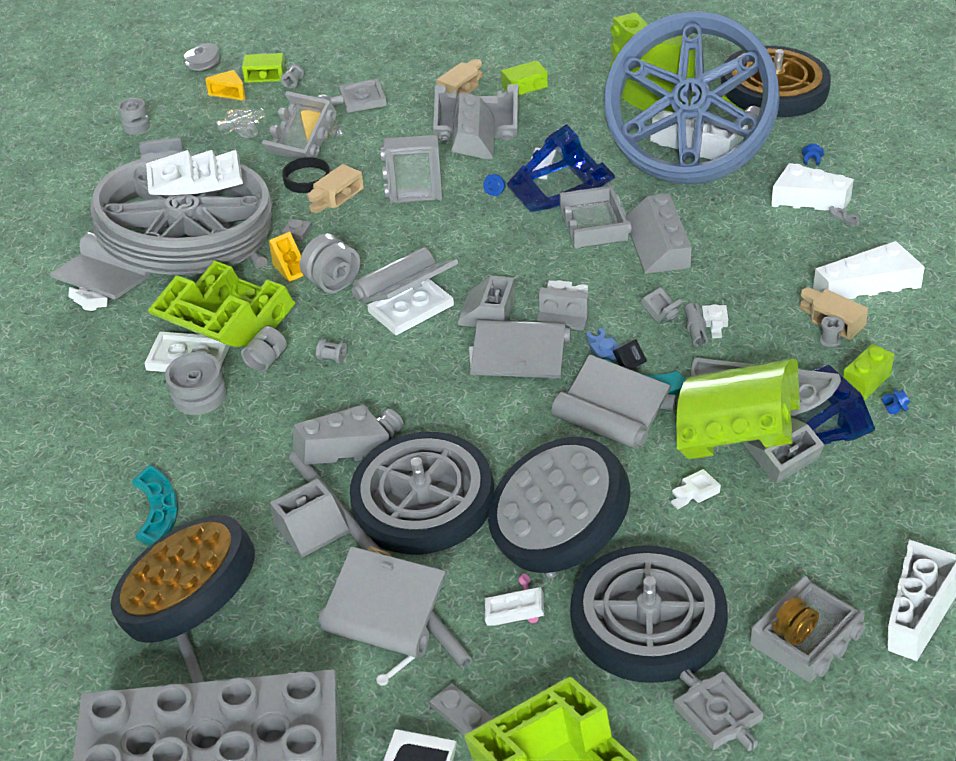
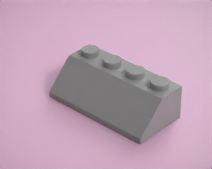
[626,193,692,274]

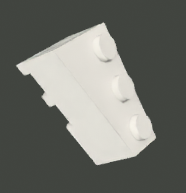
[771,163,854,210]

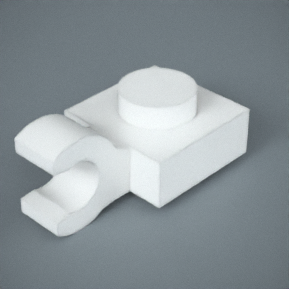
[702,304,728,338]
[671,469,721,509]

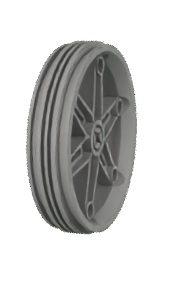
[90,153,272,275]

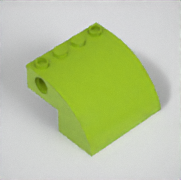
[610,12,695,112]
[148,260,295,347]
[677,358,800,460]
[464,676,638,761]

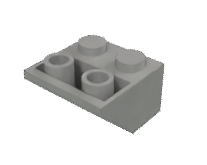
[458,276,515,327]
[743,417,824,484]
[270,479,349,558]

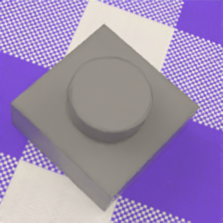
[282,219,312,241]

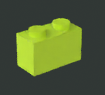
[242,53,286,82]
[501,60,548,95]
[841,343,894,402]

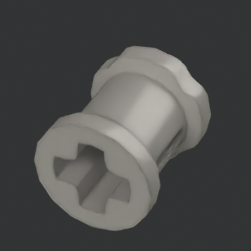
[281,63,304,88]
[819,316,844,347]
[316,339,347,364]

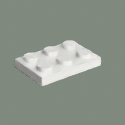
[368,279,454,335]
[145,332,230,372]

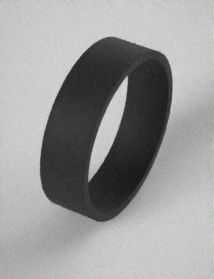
[282,157,330,193]

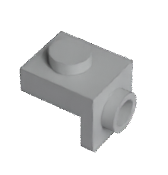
[640,287,683,323]

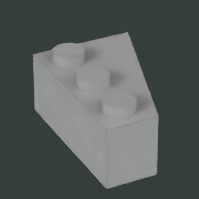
[293,405,389,465]

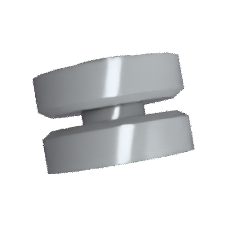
[300,234,360,294]
[165,352,227,415]

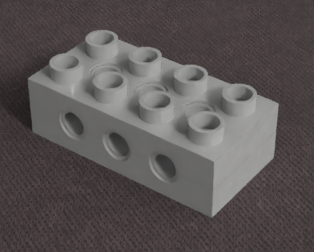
[73,669,344,761]

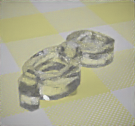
[328,121,345,137]

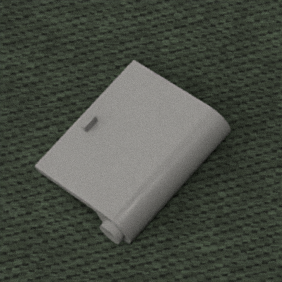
[50,233,152,300]
[351,247,459,303]
[470,320,571,378]
[551,354,671,449]
[319,546,447,659]

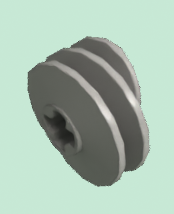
[184,43,220,71]

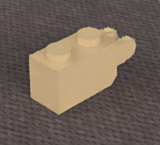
[436,59,482,96]
[307,164,364,213]
[799,287,868,340]

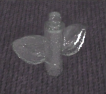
[215,108,266,140]

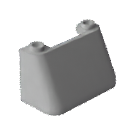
[433,85,519,141]

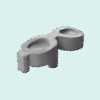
[829,206,859,227]

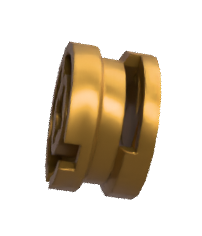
[772,597,819,646]

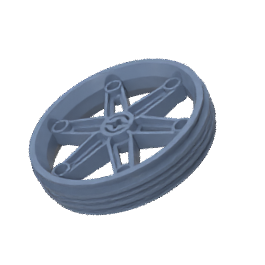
[604,12,780,184]

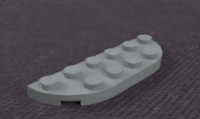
[691,358,841,416]

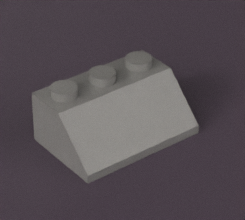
[451,92,495,159]

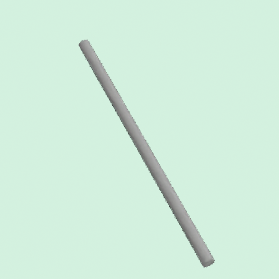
[289,452,472,668]

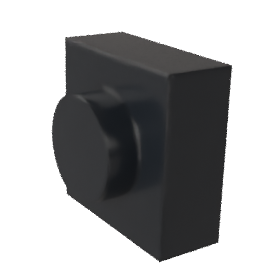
[612,339,647,370]

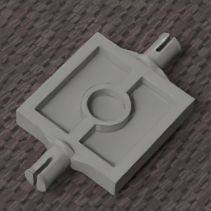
[674,670,763,751]

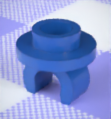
[802,144,824,166]
[483,174,506,196]
[881,387,911,414]

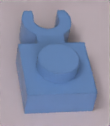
[587,328,619,361]

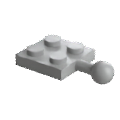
[317,79,387,113]

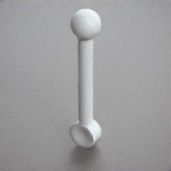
[376,656,415,686]

